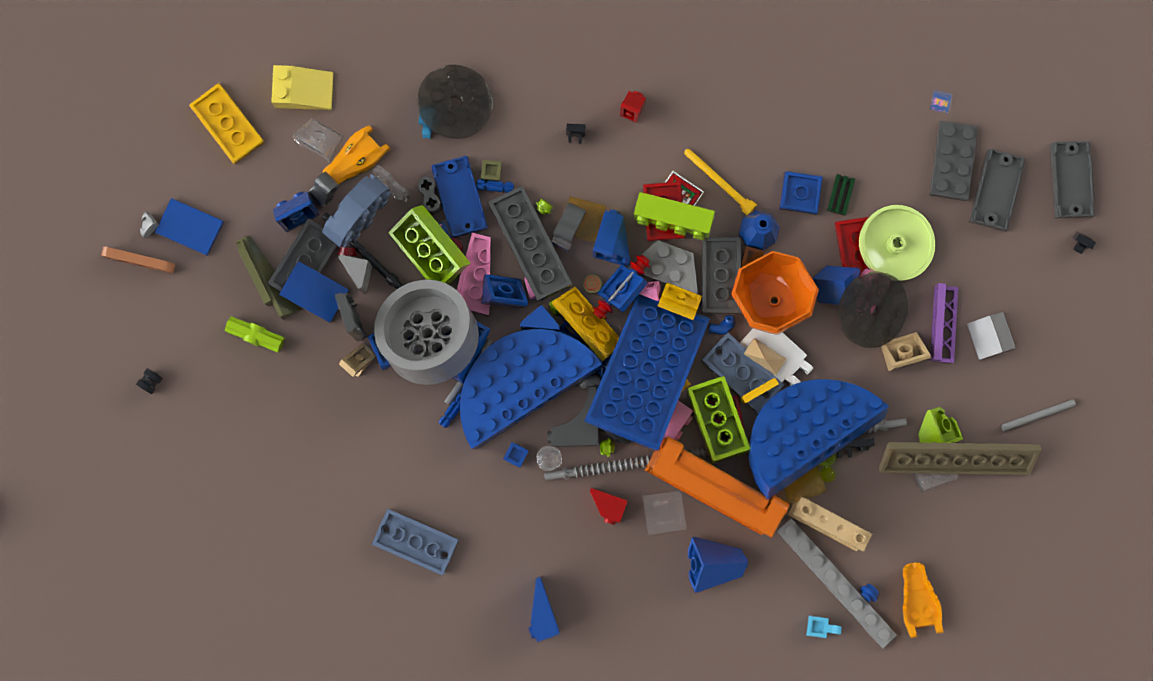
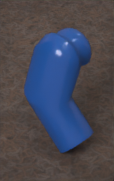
[708,315,735,334]

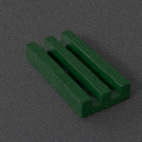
[827,174,855,216]

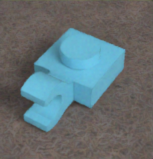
[806,616,842,638]

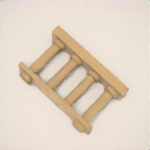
[787,497,872,552]

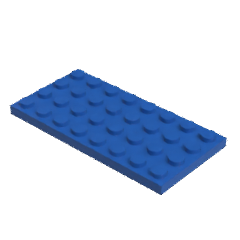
[584,294,710,451]

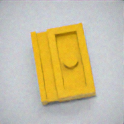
[658,283,702,320]

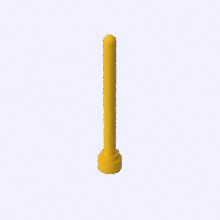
[684,149,757,216]

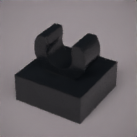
[566,123,586,144]
[1073,231,1096,254]

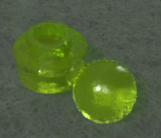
[820,453,836,483]

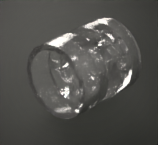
[536,446,562,472]

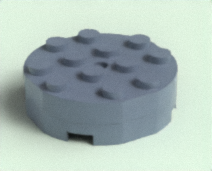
[322,174,392,248]

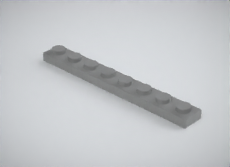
[776,518,897,648]

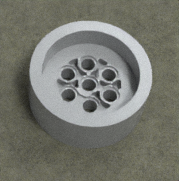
[374,280,479,385]

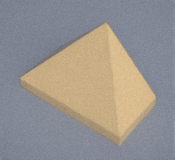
[744,338,786,375]

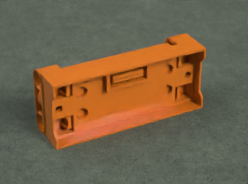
[645,436,789,538]

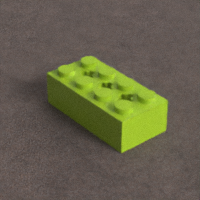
[634,192,715,241]
[388,205,471,285]
[686,376,750,464]

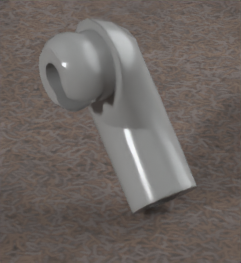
[578,374,602,389]

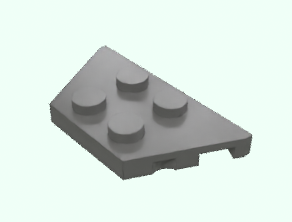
[628,240,698,294]

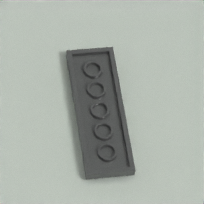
[488,186,573,302]

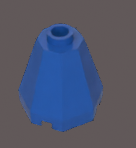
[738,210,780,250]

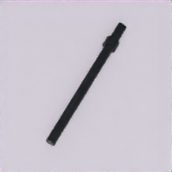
[322,212,404,289]

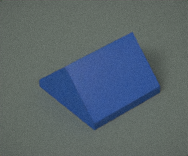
[812,266,860,306]
[482,274,528,309]
[520,305,560,332]

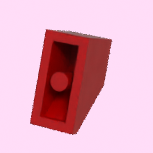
[620,91,646,123]
[590,488,627,525]

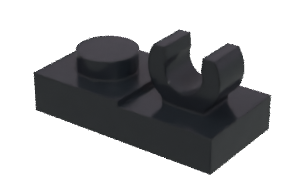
[837,438,875,458]

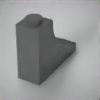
[547,387,598,447]

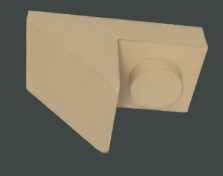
[339,343,376,377]

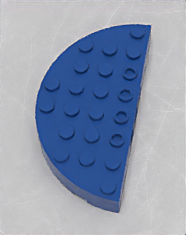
[460,329,605,450]
[749,379,889,500]

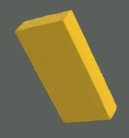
[740,378,779,405]

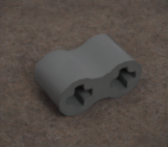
[309,171,340,207]
[418,176,441,215]
[554,202,587,243]

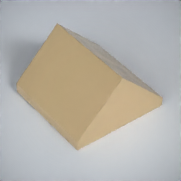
[880,332,931,371]

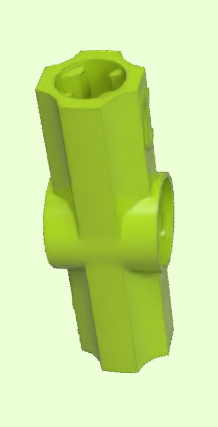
[225,316,285,353]

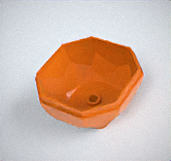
[731,251,819,335]

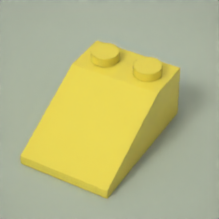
[271,65,333,110]

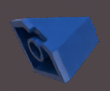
[592,209,630,267]
[688,537,748,593]

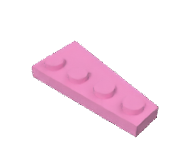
[457,233,491,316]

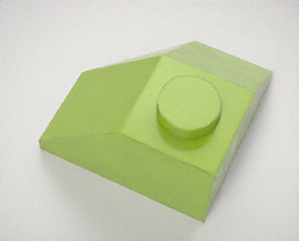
[918,407,963,443]

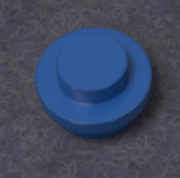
[860,584,879,602]

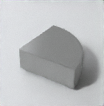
[140,211,159,239]

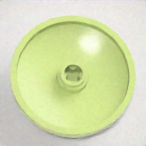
[859,205,935,282]

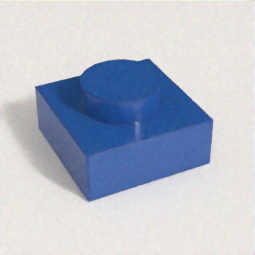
[503,442,529,468]

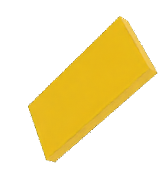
[189,83,265,165]
[551,287,619,361]

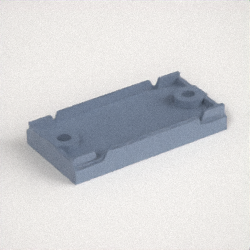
[701,333,784,413]
[371,509,459,576]

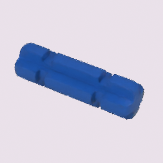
[476,179,514,193]
[438,393,461,428]

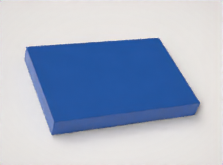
[155,198,224,256]
[279,261,349,323]

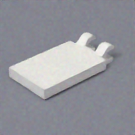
[740,328,813,386]

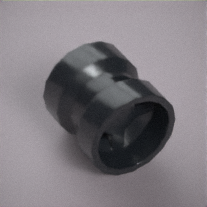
[136,368,163,394]

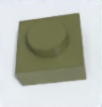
[481,160,502,181]

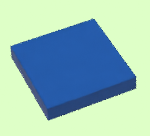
[779,171,823,215]

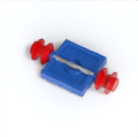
[592,255,651,320]

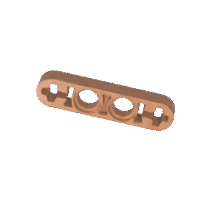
[101,247,176,274]

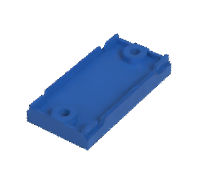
[431,156,488,238]

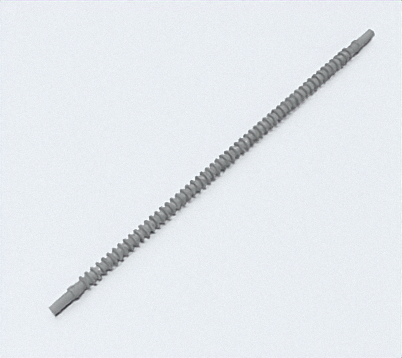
[544,418,907,481]

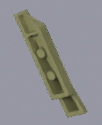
[235,236,302,319]

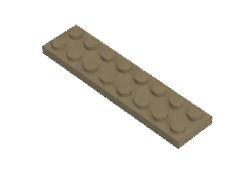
[879,442,1042,475]

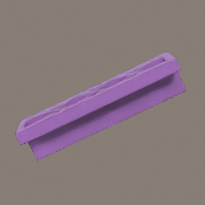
[930,283,958,363]

